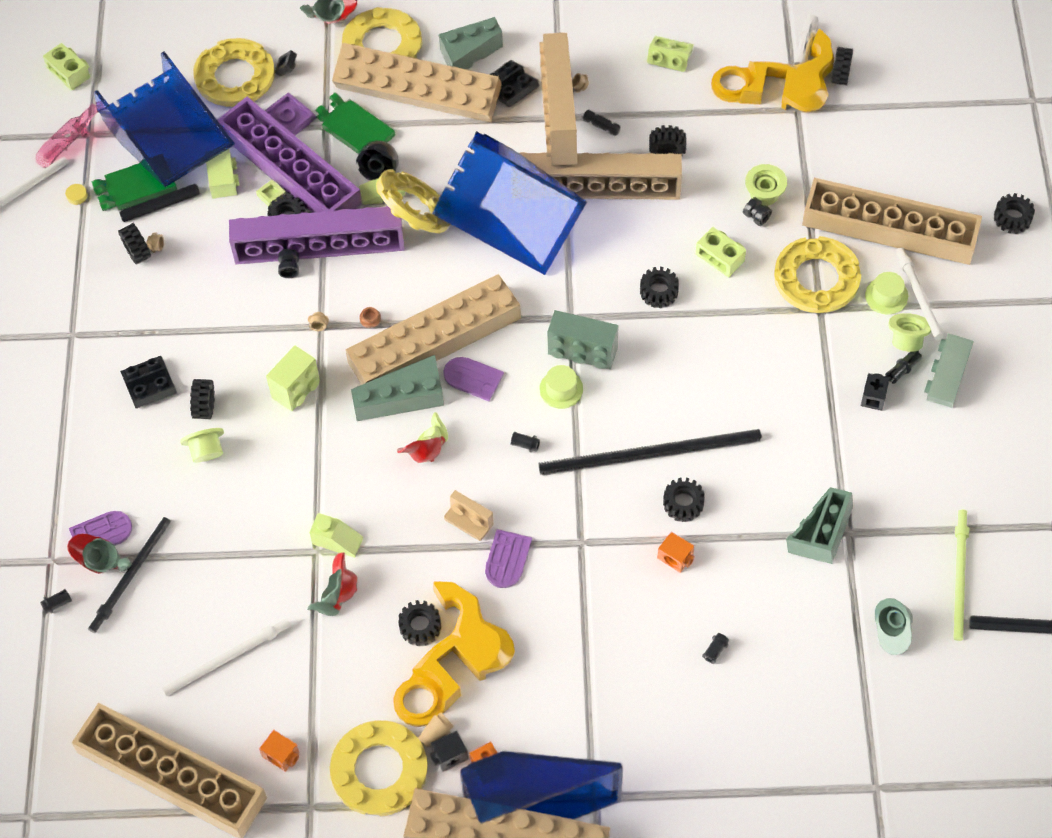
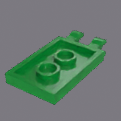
[315,92,395,154]
[91,155,178,211]

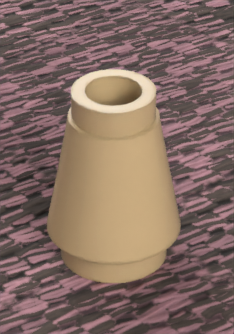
[418,713,454,748]

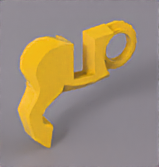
[711,29,834,112]
[393,581,515,727]

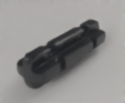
[582,110,621,136]

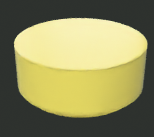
[65,184,88,205]

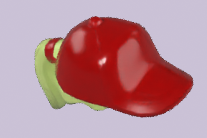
[397,412,448,463]

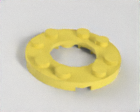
[342,7,422,59]
[193,38,275,107]
[377,169,453,234]
[774,236,861,313]
[330,720,428,816]

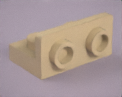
[444,490,494,541]

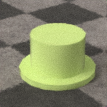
[745,164,787,206]
[865,272,909,315]
[888,313,932,352]
[539,365,583,409]
[180,428,224,463]

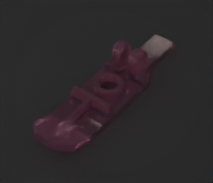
[35,103,100,168]

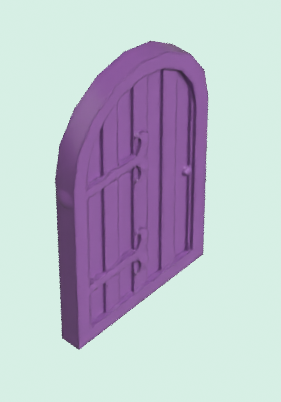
[443,357,504,401]
[68,511,132,546]
[485,529,532,588]

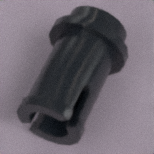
[510,431,540,453]
[40,588,72,614]
[702,632,729,664]

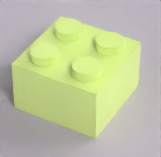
[266,345,320,411]

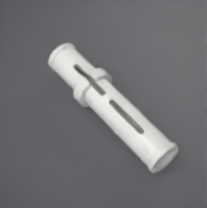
[793,14,819,65]

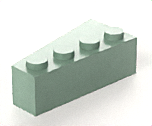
[351,355,444,421]

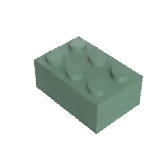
[547,310,619,370]

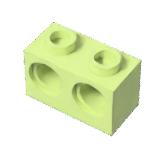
[43,42,91,91]
[696,227,746,278]

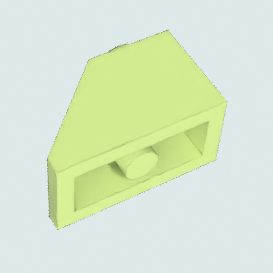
[309,513,363,558]

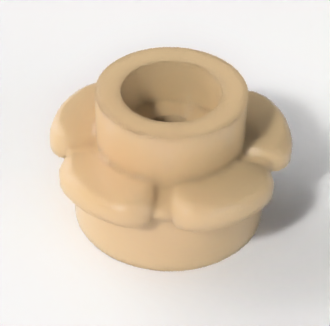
[572,73,589,93]
[147,232,164,253]
[307,312,329,331]

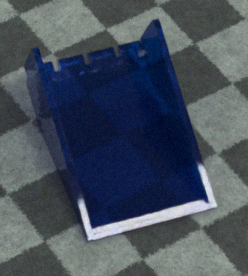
[94,51,235,187]
[432,131,587,275]
[460,751,623,824]

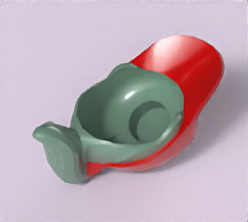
[299,0,358,24]
[67,533,131,574]
[307,552,358,616]

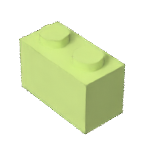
[205,149,240,199]

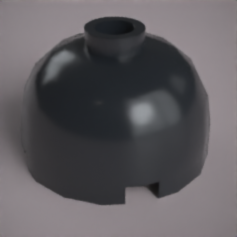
[356,140,399,181]

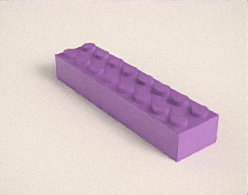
[216,97,362,213]
[229,206,405,265]

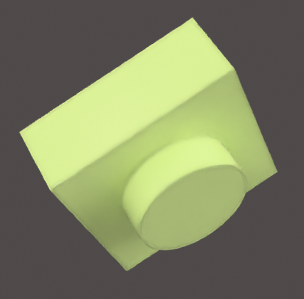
[256,180,286,206]

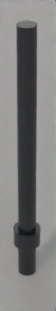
[88,517,171,634]

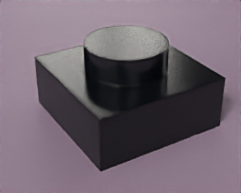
[275,50,297,77]

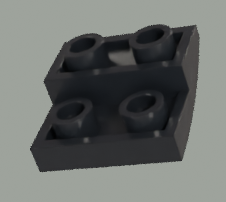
[489,60,540,108]
[120,355,177,409]

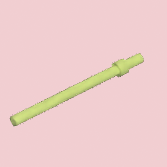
[954,509,969,641]

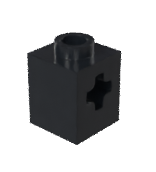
[860,373,890,411]
[429,730,469,772]

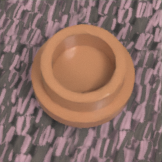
[359,307,381,328]

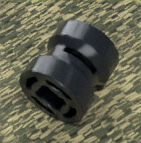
[743,197,772,226]
[278,249,299,279]

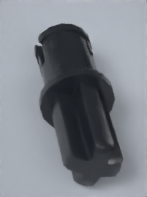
[885,351,922,384]

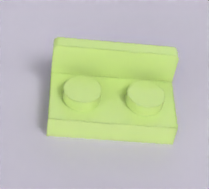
[647,35,694,72]

